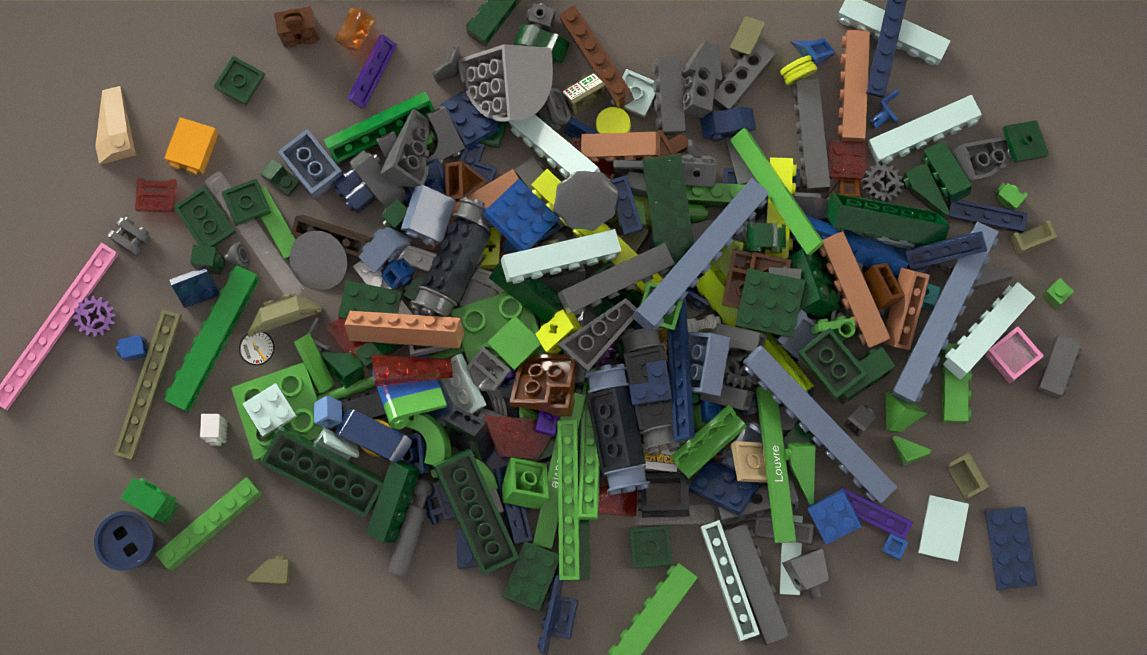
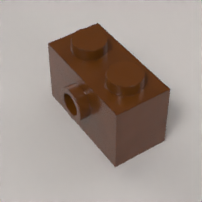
[863,262,905,310]

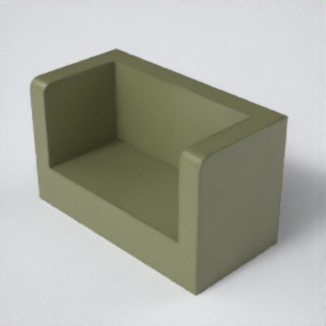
[1010,220,1057,256]
[945,453,989,500]

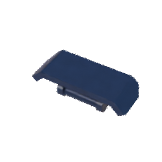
[335,409,412,463]

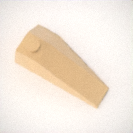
[95,86,136,165]

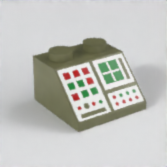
[562,73,606,115]

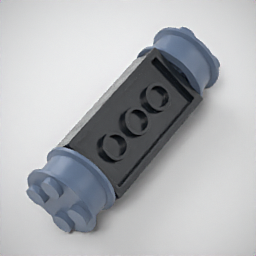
[585,364,650,495]

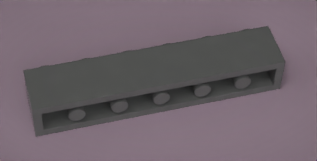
[792,78,830,193]
[558,243,675,315]
[724,524,791,645]

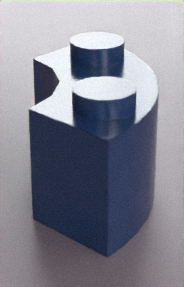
[700,106,756,142]

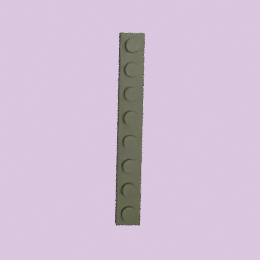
[113,309,182,461]

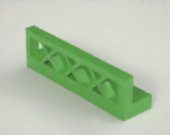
[670,405,747,479]

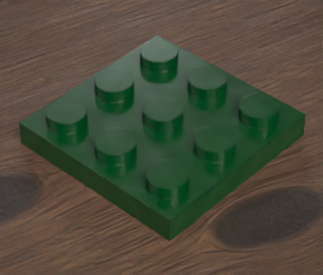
[735,268,806,338]

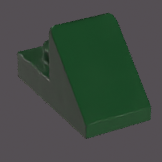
[260,160,301,197]

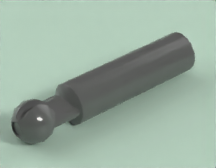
[388,479,433,576]

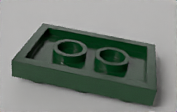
[173,186,236,247]
[338,280,403,320]

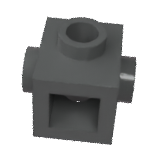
[526,3,556,32]

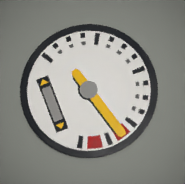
[239,332,275,366]

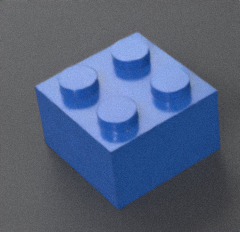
[808,488,862,544]

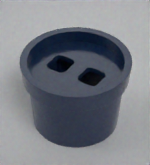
[94,511,157,571]

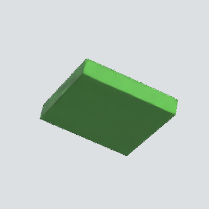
[487,316,542,371]

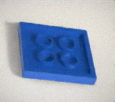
[482,179,559,252]

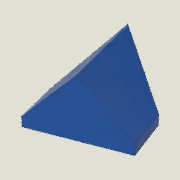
[790,38,836,66]

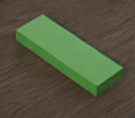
[294,333,335,393]

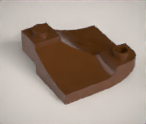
[721,249,791,309]
[510,354,578,417]

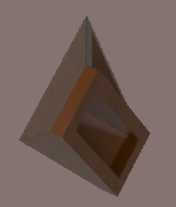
[445,161,489,200]
[824,178,860,199]

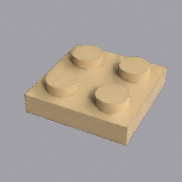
[731,441,768,483]

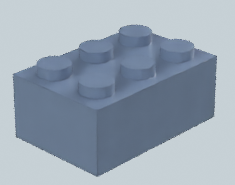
[277,129,343,200]
[688,332,730,396]

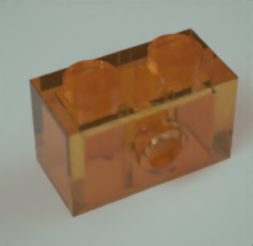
[334,8,376,50]

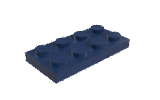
[985,507,1037,590]

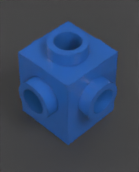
[381,258,415,290]

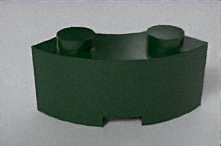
[514,24,570,64]

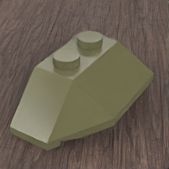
[248,293,323,337]

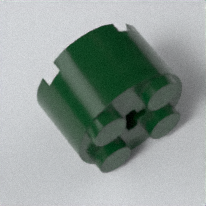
[747,223,786,254]

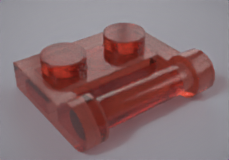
[135,178,177,212]

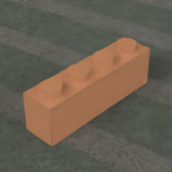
[581,132,660,163]
[882,268,930,350]

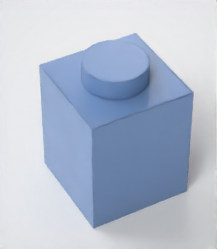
[314,396,342,429]

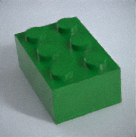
[120,477,180,524]

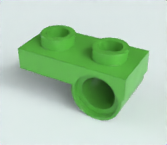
[811,316,855,341]

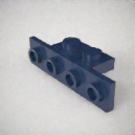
[538,575,579,655]

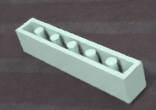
[837,0,950,66]
[867,95,982,164]
[509,114,600,178]
[501,229,621,284]
[943,282,1035,380]
[700,520,760,642]

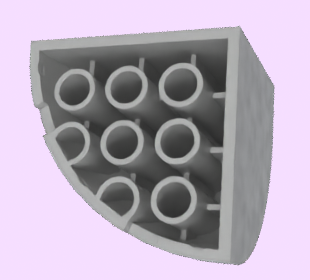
[458,44,553,122]

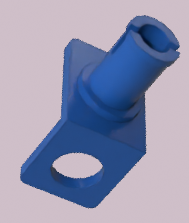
[869,89,899,129]

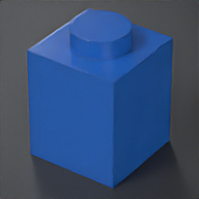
[116,335,148,361]

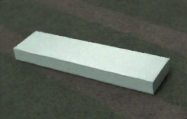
[780,516,803,595]

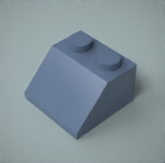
[359,227,413,273]

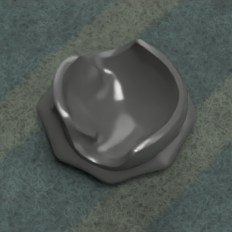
[553,170,618,231]

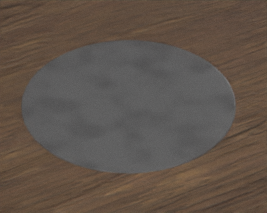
[290,231,347,290]

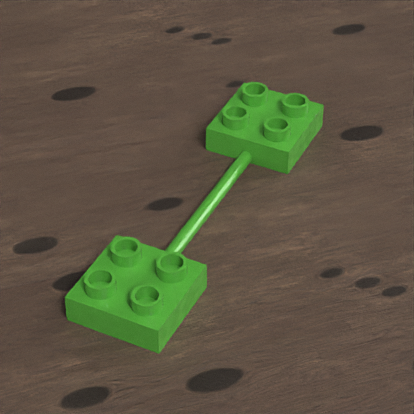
[231,291,548,463]

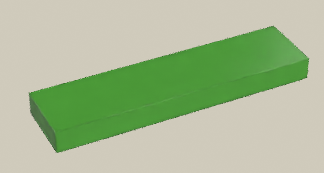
[261,187,296,260]

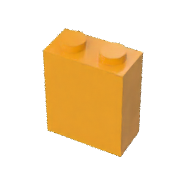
[164,117,219,175]

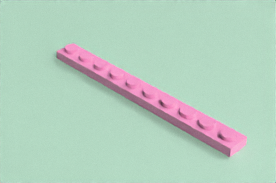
[0,242,118,411]

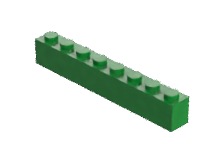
[165,265,260,413]

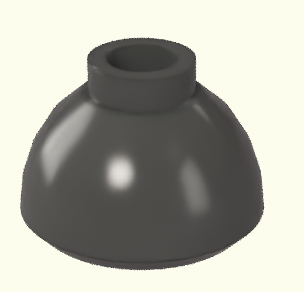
[225,242,250,268]

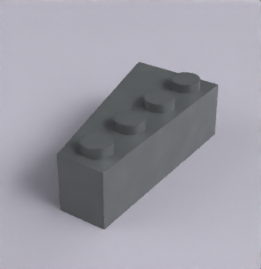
[557,298,637,371]

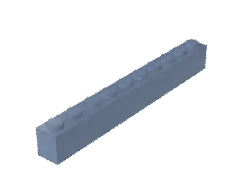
[631,178,769,332]
[891,221,999,405]
[743,346,897,503]

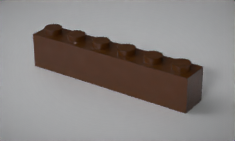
[559,5,634,108]

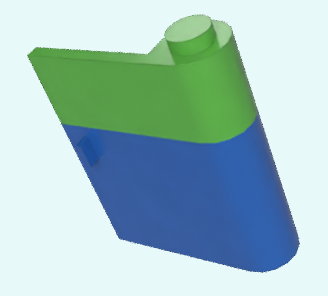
[372,354,447,429]

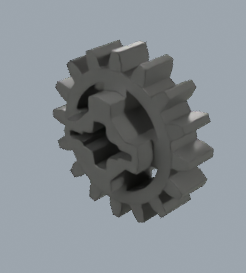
[862,162,904,203]
[723,351,759,388]

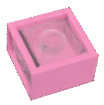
[984,327,1043,384]

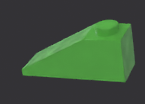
[784,442,815,505]

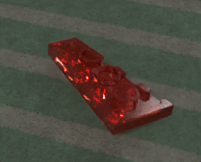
[372,355,453,386]

